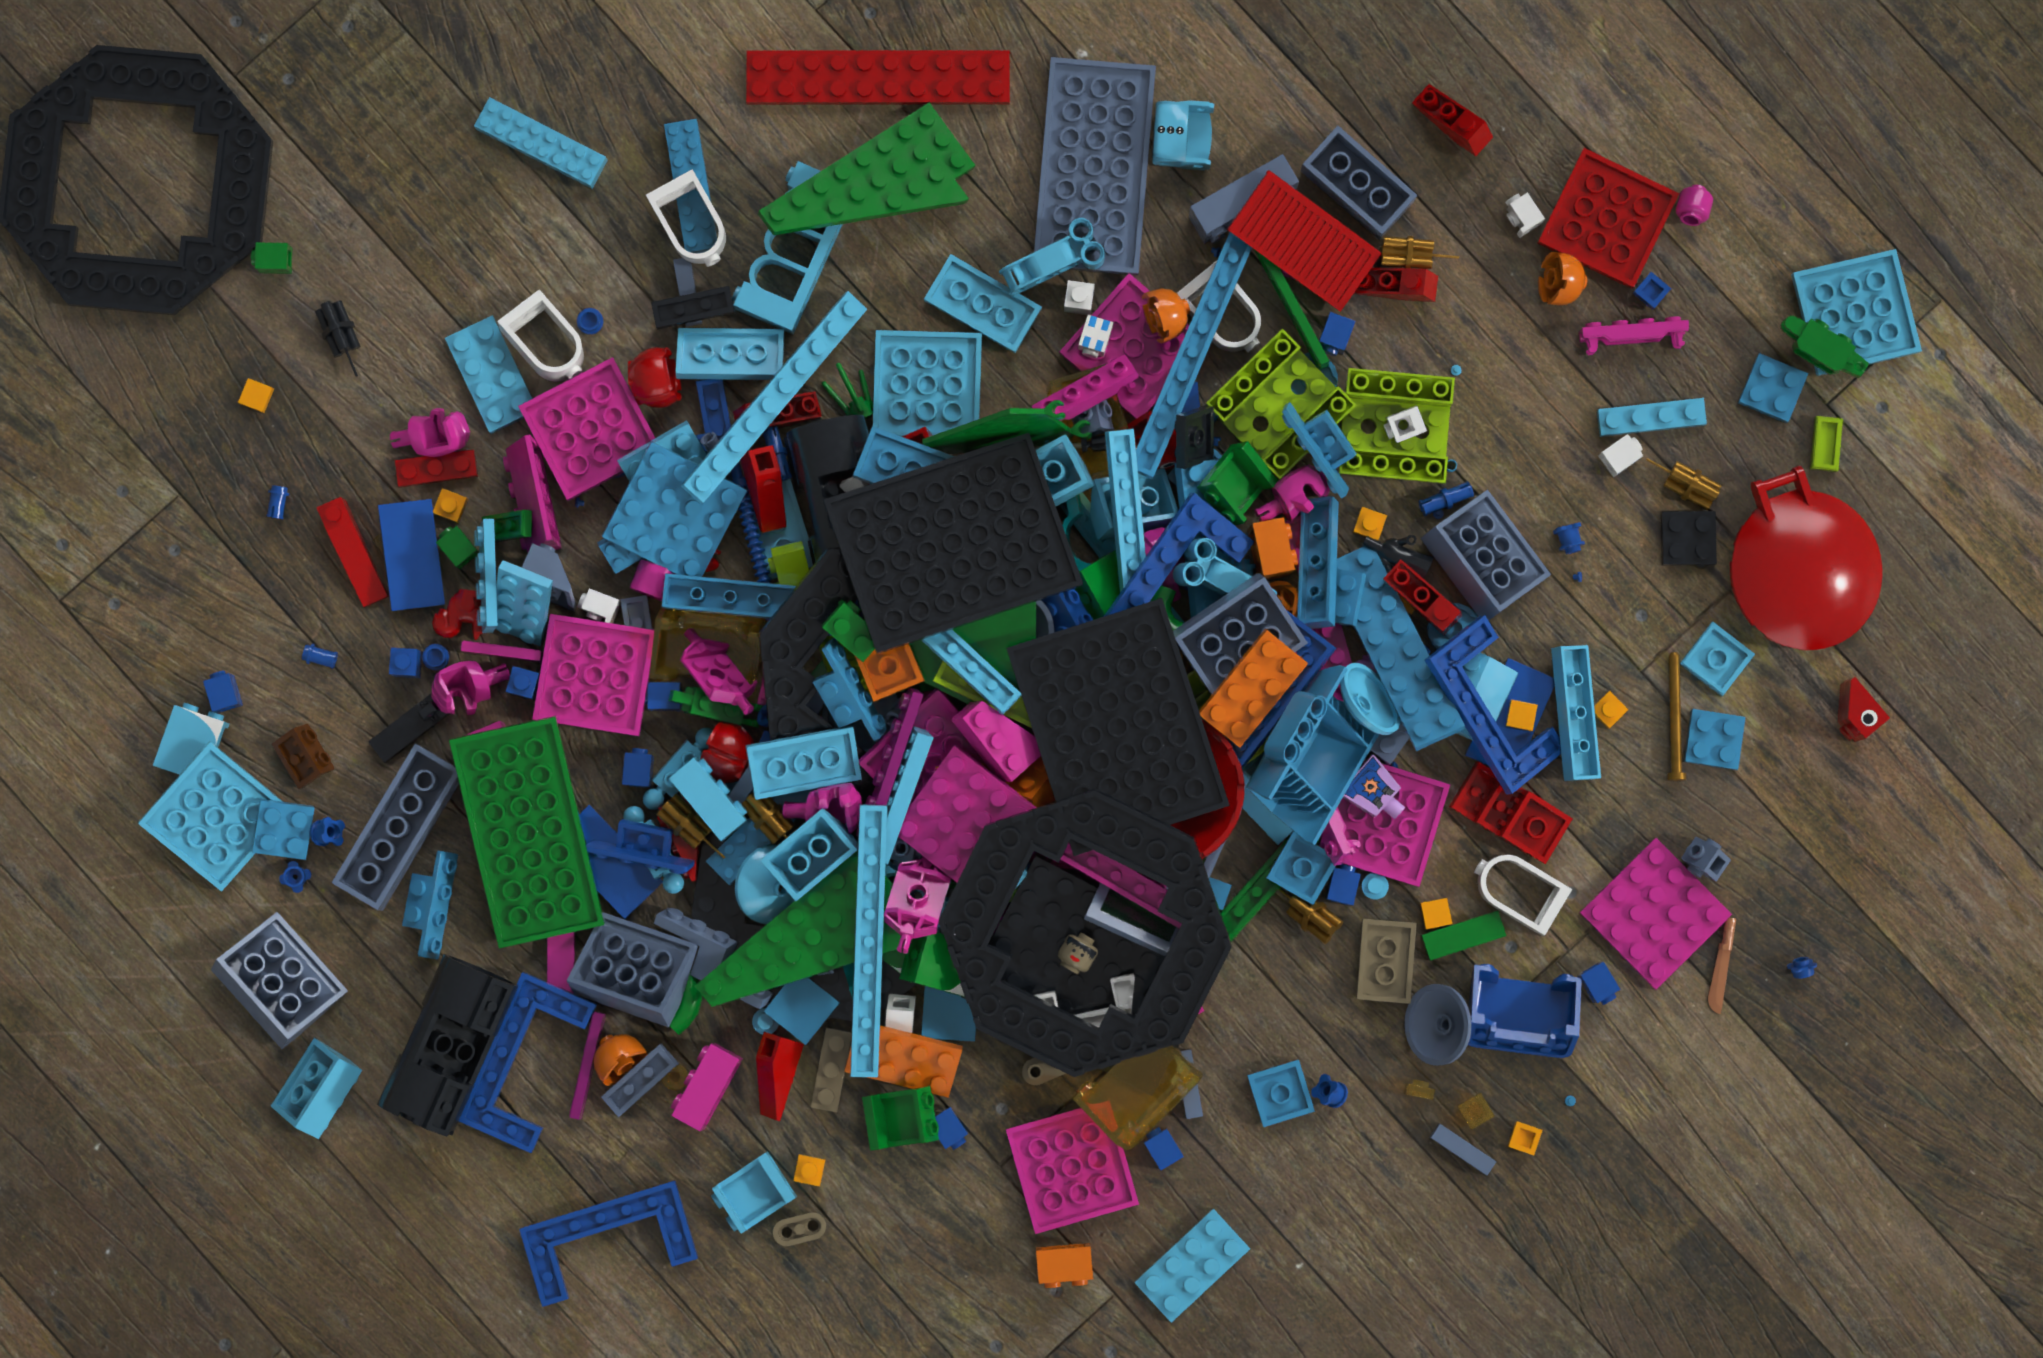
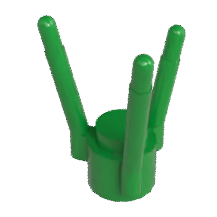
[822,362,873,419]

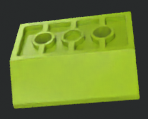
[1206,328,1357,480]
[1339,368,1455,484]

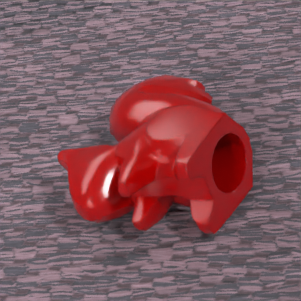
[432,589,483,640]

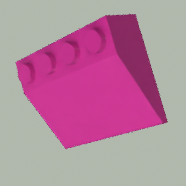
[503,434,562,553]

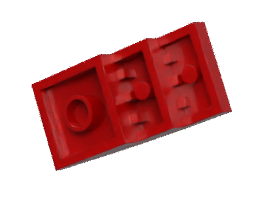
[1449,761,1573,864]

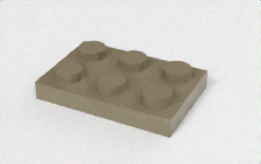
[1356,919,1417,1004]

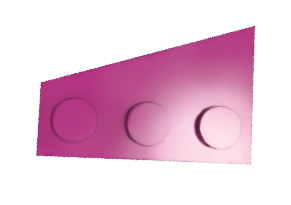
[951,701,1041,782]

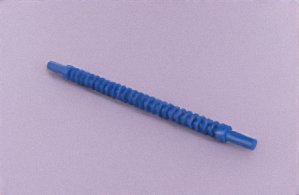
[731,462,772,621]

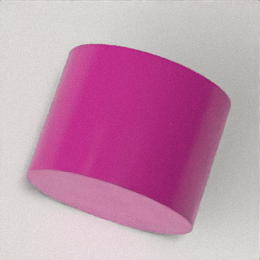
[629,559,677,601]

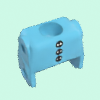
[1152,101,1214,170]

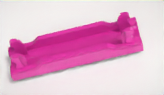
[1579,316,1689,355]
[1032,354,1139,421]
[1321,807,1361,866]

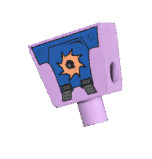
[1343,755,1405,819]

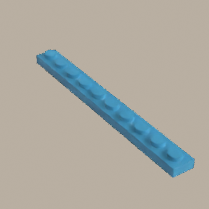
[1136,232,1252,480]

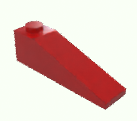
[316,497,388,608]

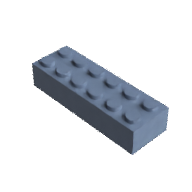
[332,744,459,911]

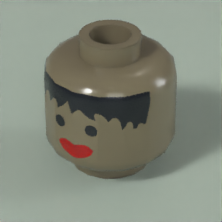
[1058,932,1098,974]

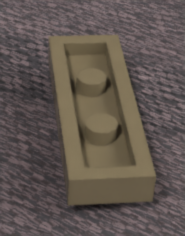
[811,1028,852,1112]

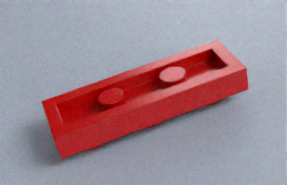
[395,449,478,488]

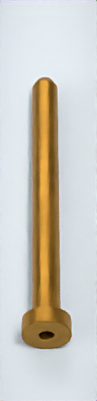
[1667,652,1686,781]

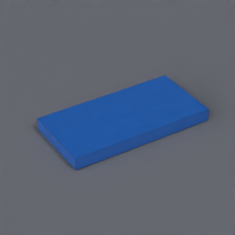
[377,499,445,611]
[1465,658,1555,766]
[579,805,663,919]

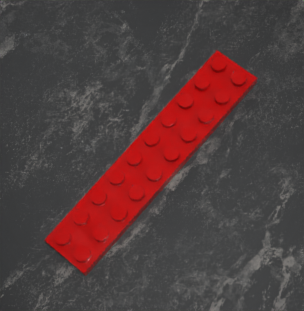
[746,50,1010,105]

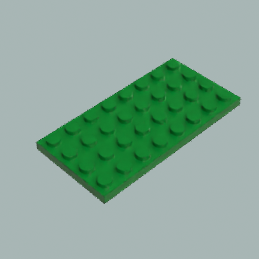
[449,716,605,949]

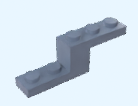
[654,908,774,1009]

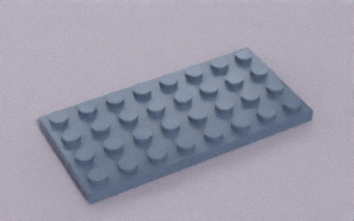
[1034,57,1156,275]

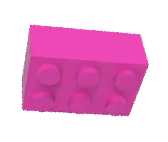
[670,1043,743,1131]

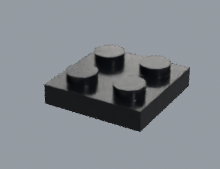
[1175,405,1214,469]
[1661,511,1717,566]

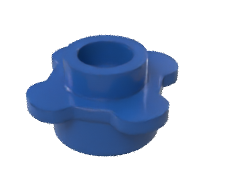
[279,861,312,893]
[1787,957,1817,979]

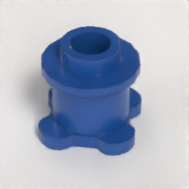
[1553,522,1585,555]
[310,817,345,846]
[1311,1074,1348,1108]

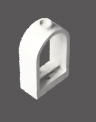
[646,169,726,267]
[1177,260,1261,353]
[498,290,584,382]
[1474,855,1572,936]

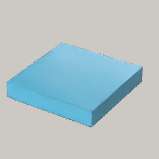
[1680,621,1755,697]

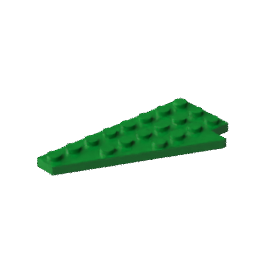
[758,102,975,235]
[695,850,905,1007]

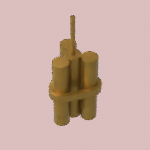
[1380,236,1459,269]
[1646,458,1722,510]
[656,793,725,859]
[742,793,795,844]
[1279,888,1343,944]

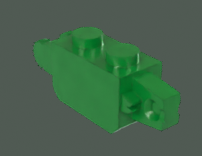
[1780,315,1869,378]
[668,687,763,728]

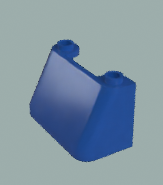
[1468,964,1582,1058]

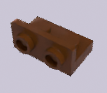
[272,724,334,789]

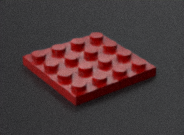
[1537,148,1680,289]

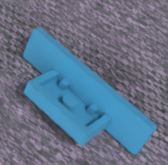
[1282,402,1356,498]
[813,638,887,741]
[402,851,458,959]

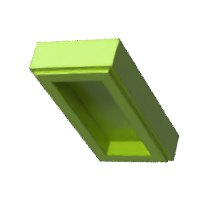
[1810,416,1843,472]

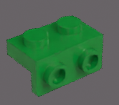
[821,599,874,662]

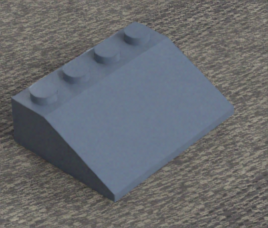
[1420,490,1551,621]
[1173,573,1308,695]
[211,912,348,1049]
[566,912,698,1027]

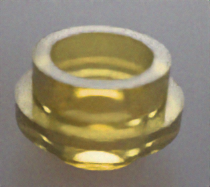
[661,1064,688,1090]

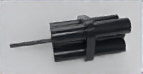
[315,300,361,377]

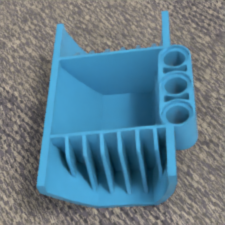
[1246,665,1379,845]

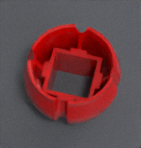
[628,347,682,408]
[700,722,755,783]

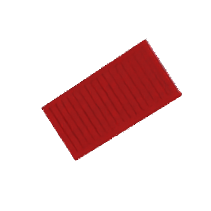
[1227,170,1382,312]

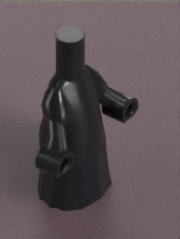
[1362,535,1434,579]

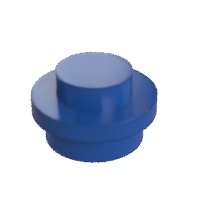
[577,308,604,335]
[422,644,450,671]

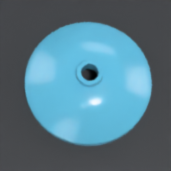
[1340,663,1401,735]
[735,844,795,924]

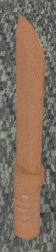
[1708,918,1736,1014]

